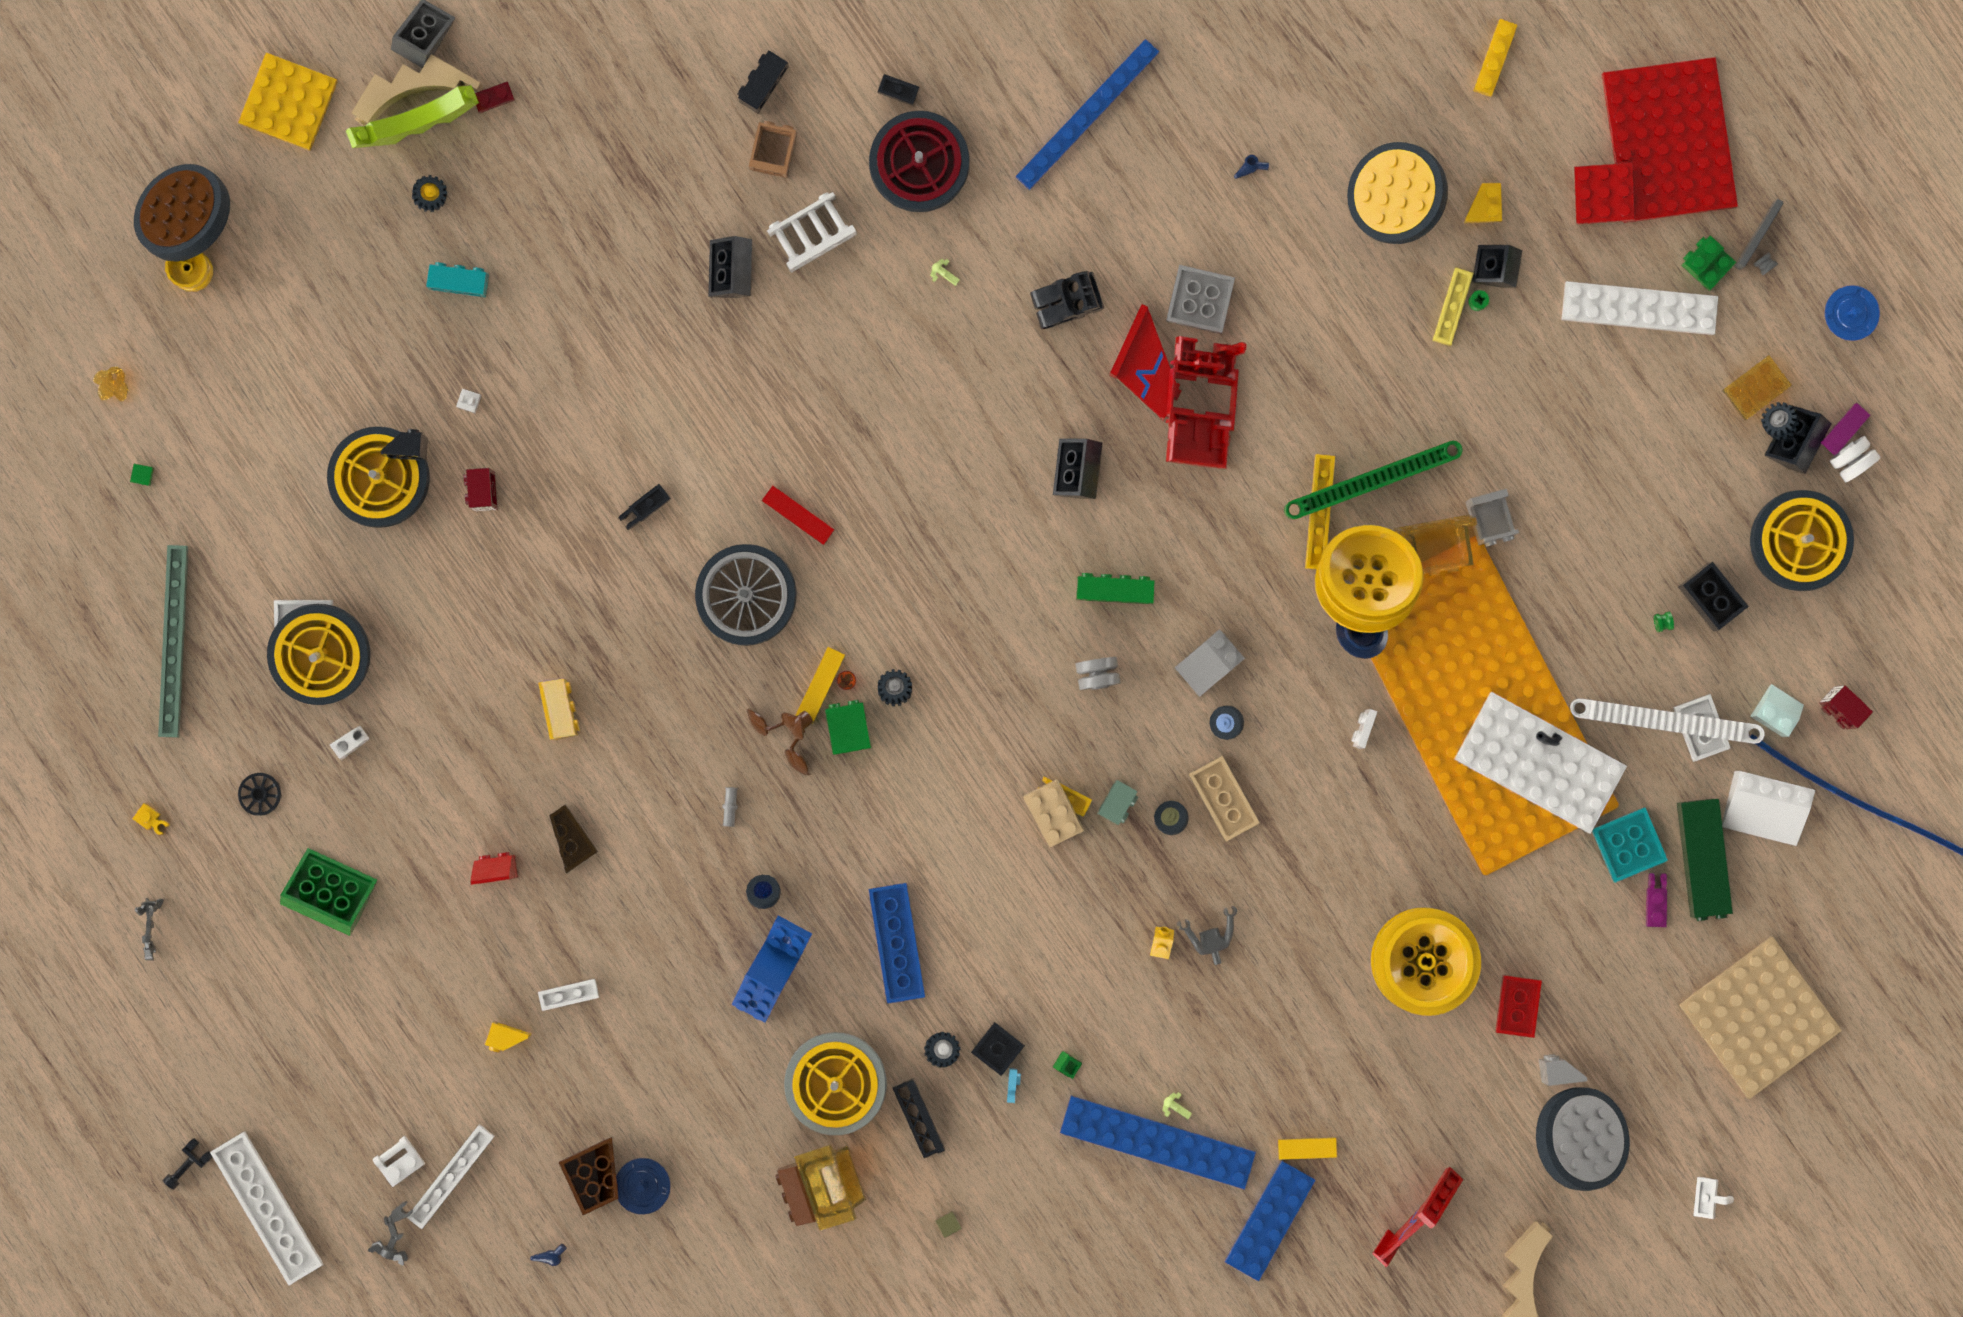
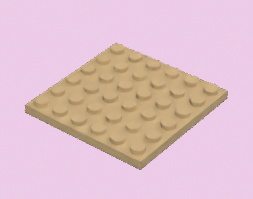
[1679,937,1842,1099]

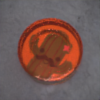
[837,671,856,690]

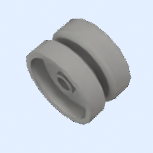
[1075,657,1121,690]

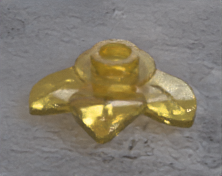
[93,366,128,402]

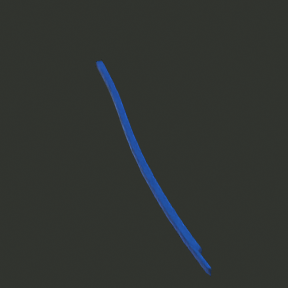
[1749,734,1963,856]

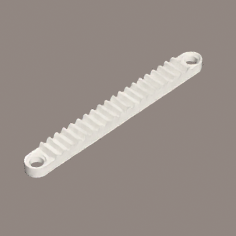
[1570,699,1765,744]

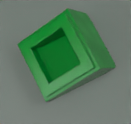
[1053,1051,1082,1080]

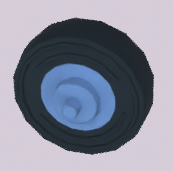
[1209,705,1244,740]

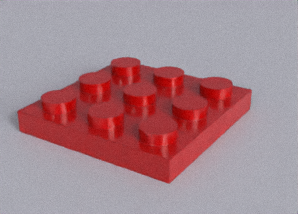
[1574,163,1635,225]

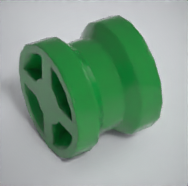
[1468,290,1489,311]
[1653,611,1674,633]

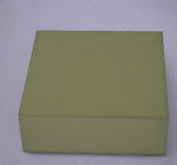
[935,1211,962,1238]

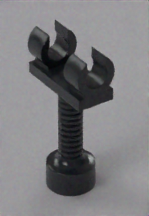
[162,1138,212,1190]

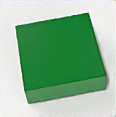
[130,463,154,486]

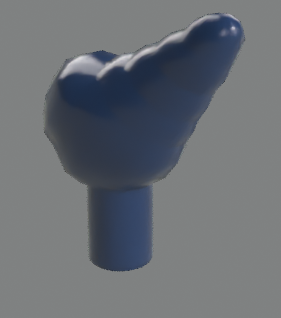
[1234,155,1269,179]
[530,1244,567,1266]

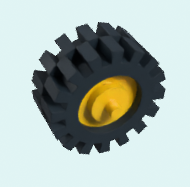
[412,175,447,212]

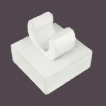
[456,389,482,414]

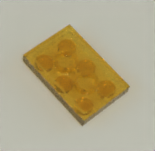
[1722,355,1792,420]

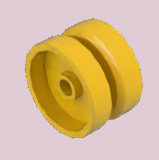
[165,253,213,292]

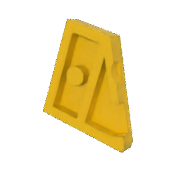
[1464,183,1502,223]

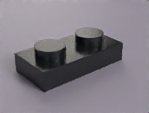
[877,74,920,106]

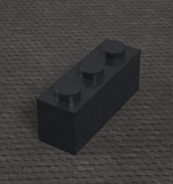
[737,50,789,114]

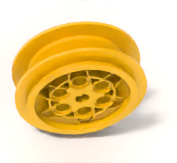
[1371,907,1481,1016]

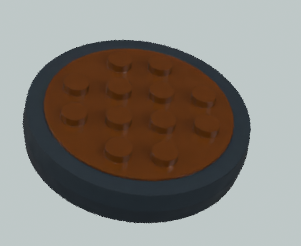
[134,164,230,261]

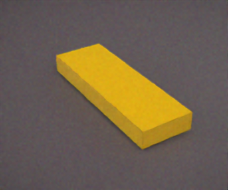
[1278,1137,1337,1160]

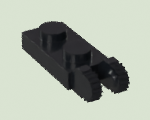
[618,484,671,530]

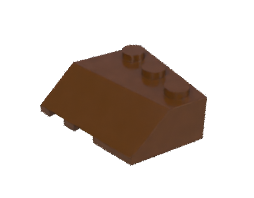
[559,1137,619,1215]

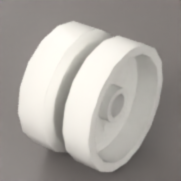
[1830,436,1881,483]

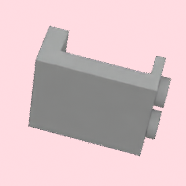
[1466,489,1519,547]

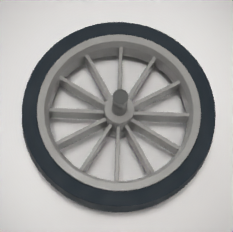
[695,544,797,646]

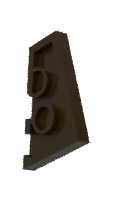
[549,804,598,874]

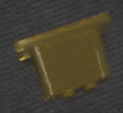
[1394,514,1477,576]
[794,1144,866,1231]

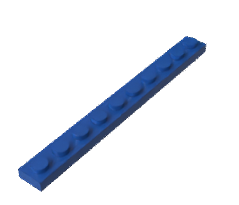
[1016,39,1159,191]

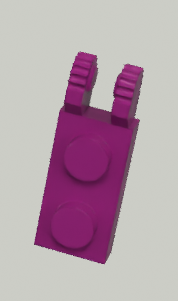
[1646,873,1667,927]

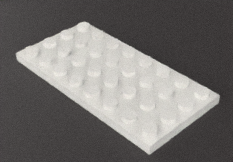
[1454,692,1627,834]

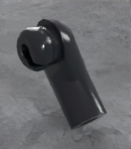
[1536,731,1562,746]

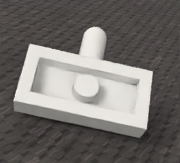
[1694,1177,1734,1219]

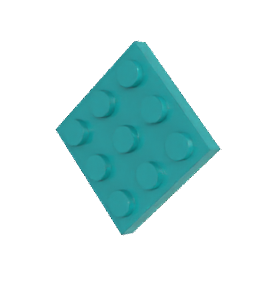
[1592,807,1668,883]

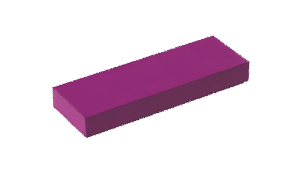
[1820,402,1871,456]

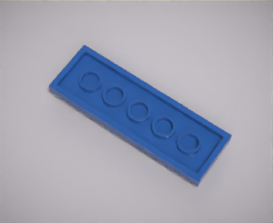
[868,883,925,1004]
[1225,1160,1316,1282]

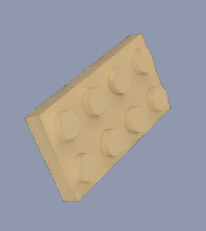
[1188,756,1259,842]

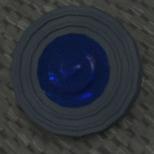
[746,874,781,909]

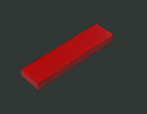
[761,485,835,545]

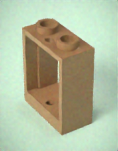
[749,121,797,178]

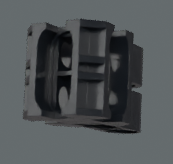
[1030,271,1104,330]

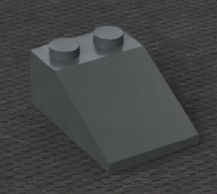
[391,0,455,68]

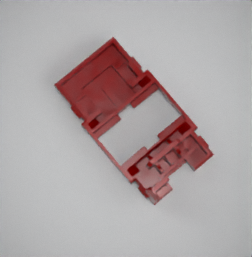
[1166,336,1247,469]

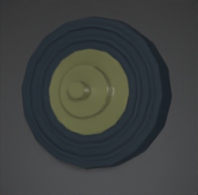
[1154,800,1189,835]

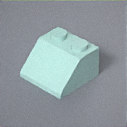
[1750,684,1804,737]

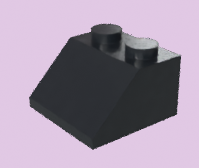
[1472,245,1523,288]
[381,429,428,461]

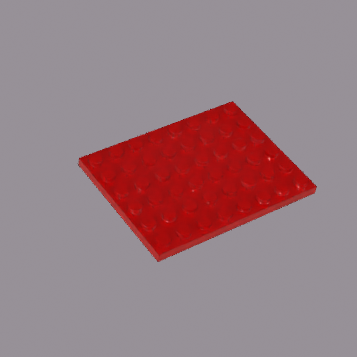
[1602,57,1738,223]

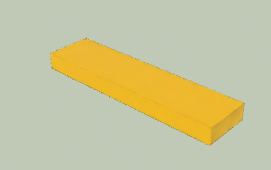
[795,647,845,724]

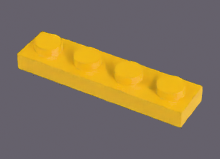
[1473,19,1517,97]

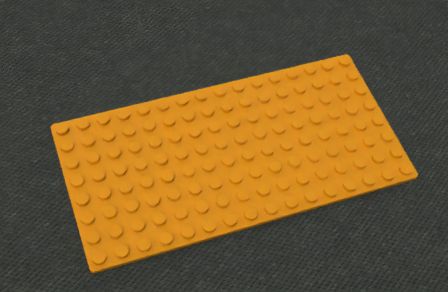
[1355,536,1619,875]

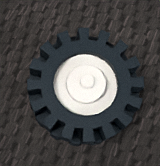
[924,1032,961,1068]

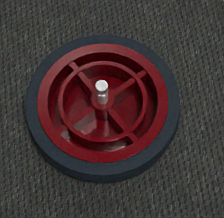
[869,111,970,212]

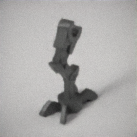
[135,898,164,961]
[368,1201,413,1265]

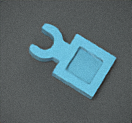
[1007,1068,1021,1103]

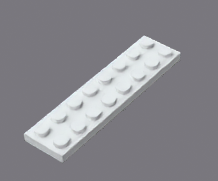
[1562,281,1718,335]
[210,1132,324,1285]

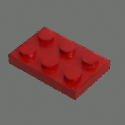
[1495,975,1542,1038]

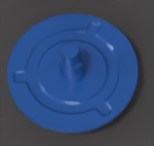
[1825,285,1880,341]

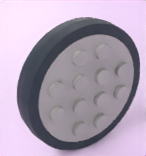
[1536,1087,1630,1191]

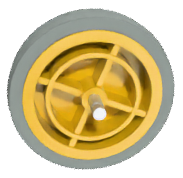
[784,1032,887,1135]

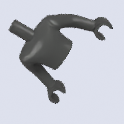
[1177,906,1237,965]

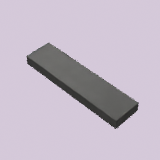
[1734,199,1784,270]

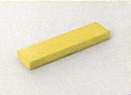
[1432,268,1474,346]

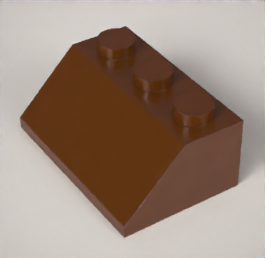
[775,1161,819,1226]

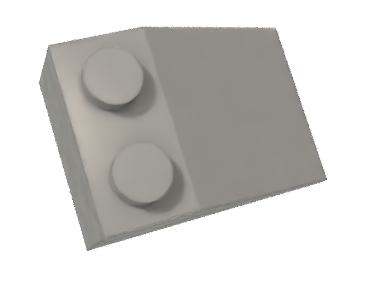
[1175,629,1245,697]

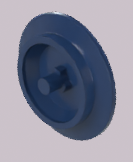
[1336,622,1388,659]
[616,1158,671,1215]

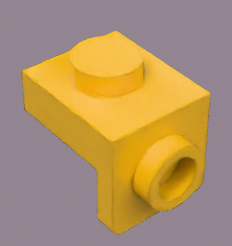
[1150,926,1174,959]

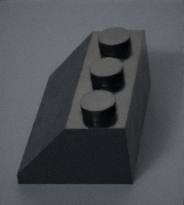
[708,236,752,298]
[1765,405,1832,474]
[1053,439,1103,499]

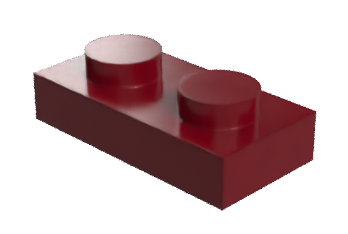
[475,81,515,114]

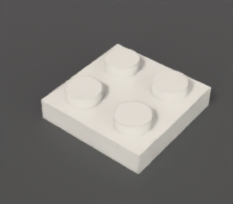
[1351,709,1377,749]

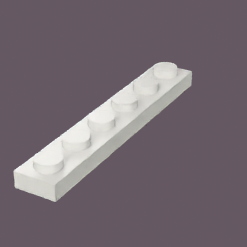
[407,1124,495,1229]

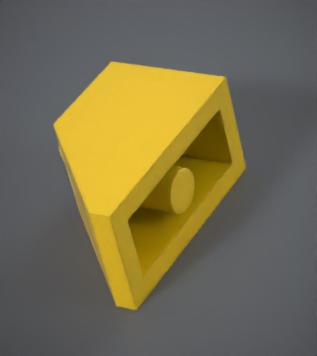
[485,1021,532,1053]

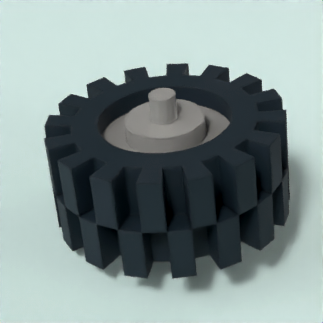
[1761,402,1799,440]
[877,669,912,707]

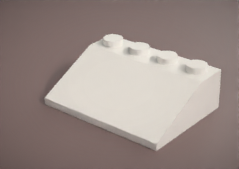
[1722,771,1815,846]

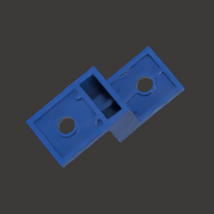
[732,915,812,1023]

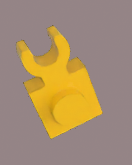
[132,803,170,835]

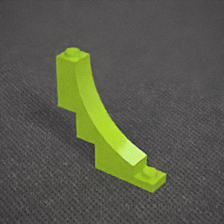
[346,85,478,148]

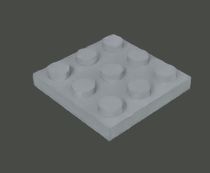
[1166,265,1235,334]

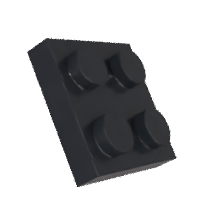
[971,1022,1025,1076]

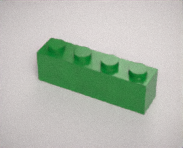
[1076,573,1155,604]

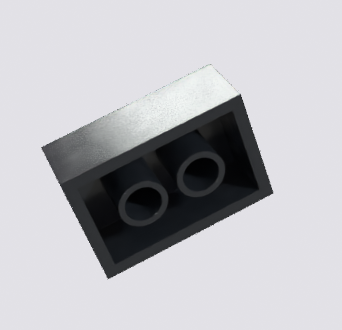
[1678,561,1749,632]

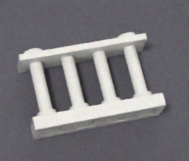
[767,192,857,273]

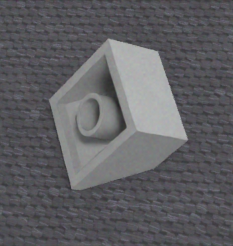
[1539,1054,1587,1086]

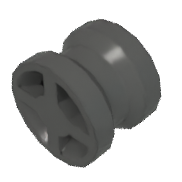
[1754,252,1778,276]

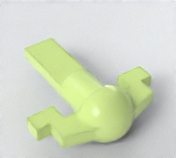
[930,259,960,286]
[1162,1092,1192,1119]

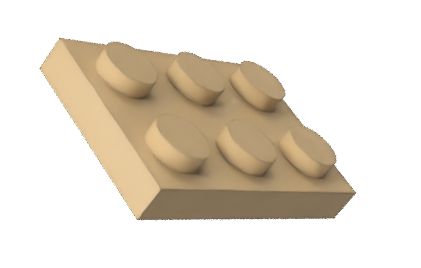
[1023,779,1084,847]

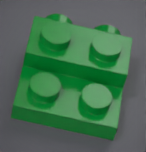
[1681,235,1736,291]

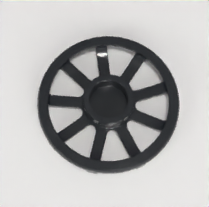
[238,773,282,816]

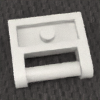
[373,1136,425,1187]

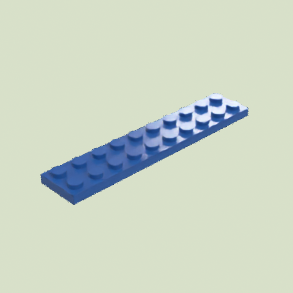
[1060,1096,1256,1190]

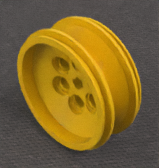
[1315,525,1424,633]

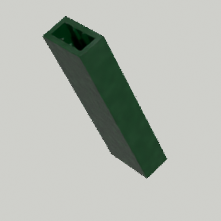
[1677,799,1733,921]

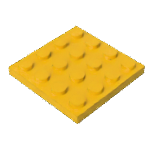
[238,52,338,151]

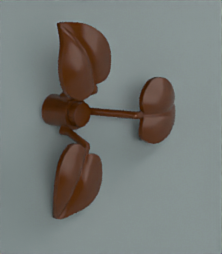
[746,709,813,776]

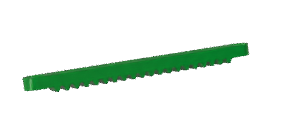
[1284,440,1463,520]

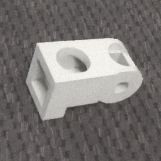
[330,726,369,760]

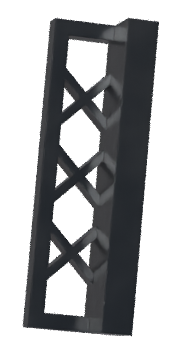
[892,1078,945,1158]

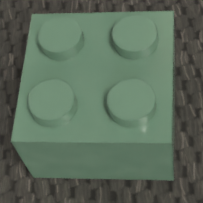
[1097,780,1138,825]

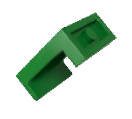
[825,700,871,755]

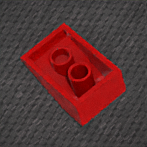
[470,852,518,885]

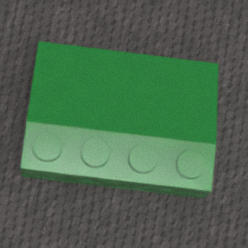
[280,848,377,936]

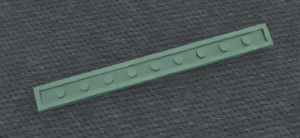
[158,545,188,738]

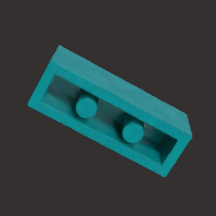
[426,262,489,298]

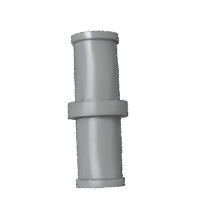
[722,787,738,827]

